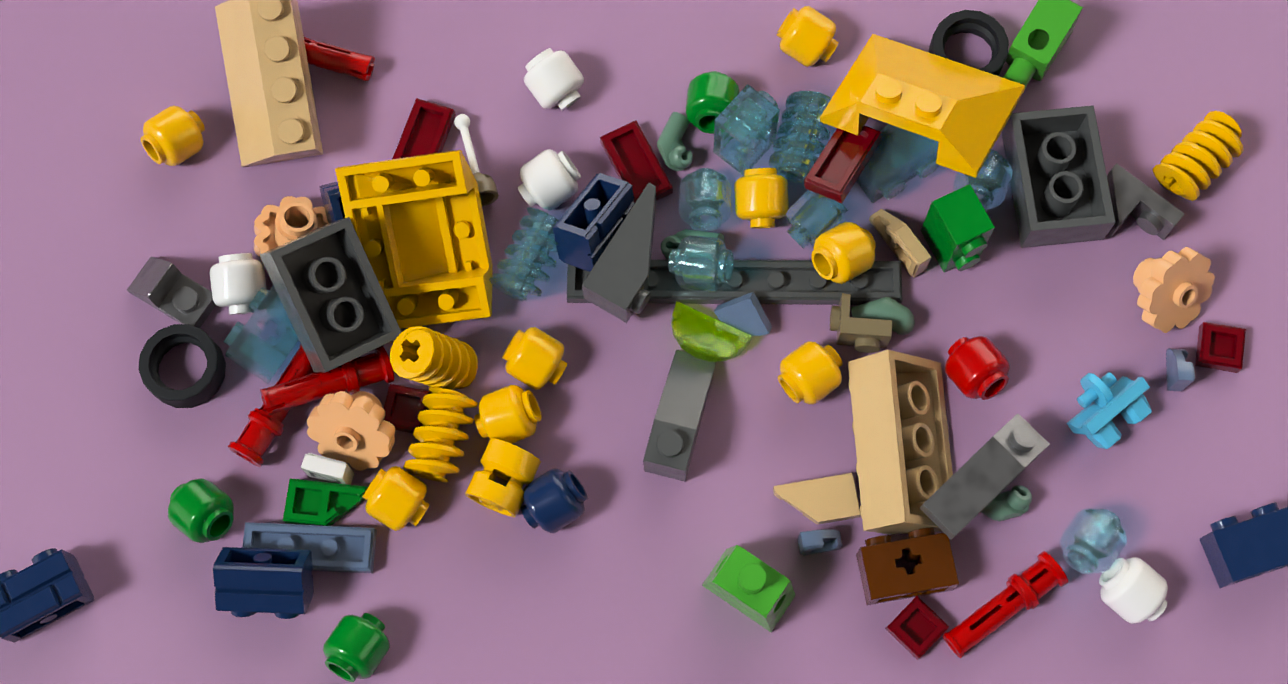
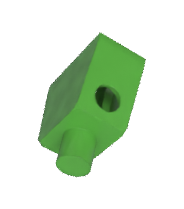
[1003,0,1083,88]
[702,545,796,632]

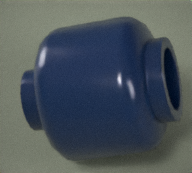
[521,468,588,533]

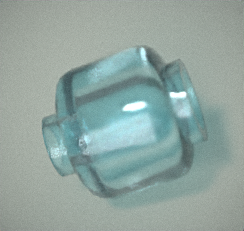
[953,150,1013,211]
[678,168,732,232]
[786,190,848,249]
[668,235,734,293]
[1060,508,1127,574]

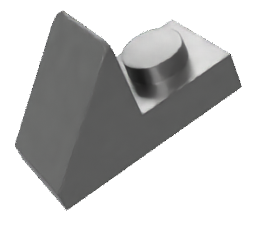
[1107,163,1184,240]
[127,256,216,328]

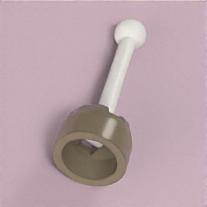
[454,114,499,207]

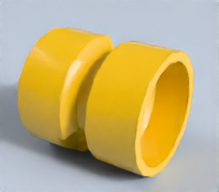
[465,438,541,518]

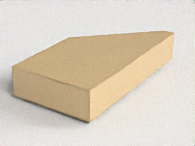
[869,209,931,278]
[773,473,861,525]

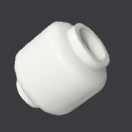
[524,48,584,111]
[518,149,581,211]
[210,253,267,315]
[1099,557,1168,624]

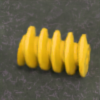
[1152,110,1244,201]
[390,326,478,390]
[403,387,478,482]

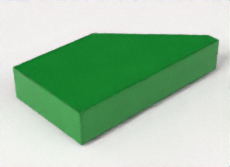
[283,479,368,526]

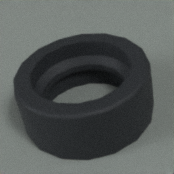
[929,10,1009,76]
[138,324,226,408]

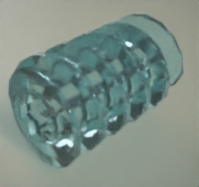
[769,91,832,185]
[489,207,559,301]

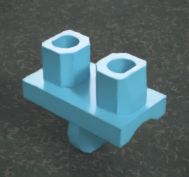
[1066,372,1152,449]

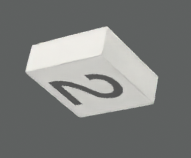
[301,453,354,485]

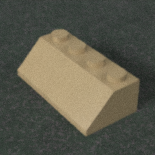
[215,0,323,168]
[848,350,953,534]

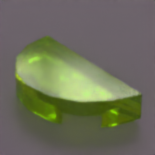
[671,301,752,362]

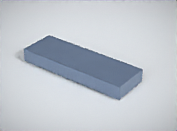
[242,522,377,573]

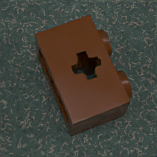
[856,528,959,606]

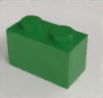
[920,184,995,273]

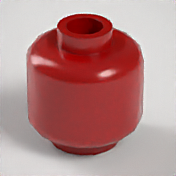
[945,336,1010,400]

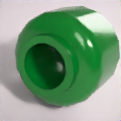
[685,71,740,134]
[168,478,234,543]
[323,613,390,682]

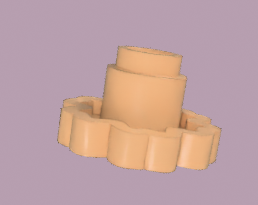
[254,196,329,265]
[1133,247,1215,333]
[307,391,395,471]

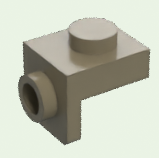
[829,293,892,353]

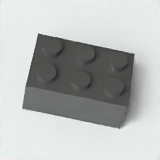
[1002,105,1116,248]
[260,217,401,373]

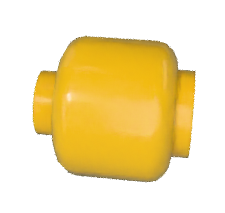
[776,6,839,67]
[140,105,205,166]
[734,168,789,229]
[811,222,876,284]
[502,327,568,390]
[777,341,843,405]
[474,385,542,444]
[362,466,430,531]

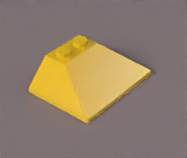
[820,34,1025,178]
[335,150,493,328]

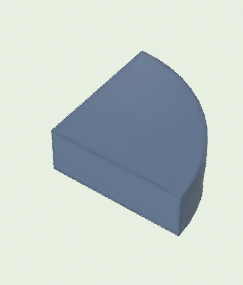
[714,292,772,336]
[1166,348,1195,392]
[797,529,843,556]

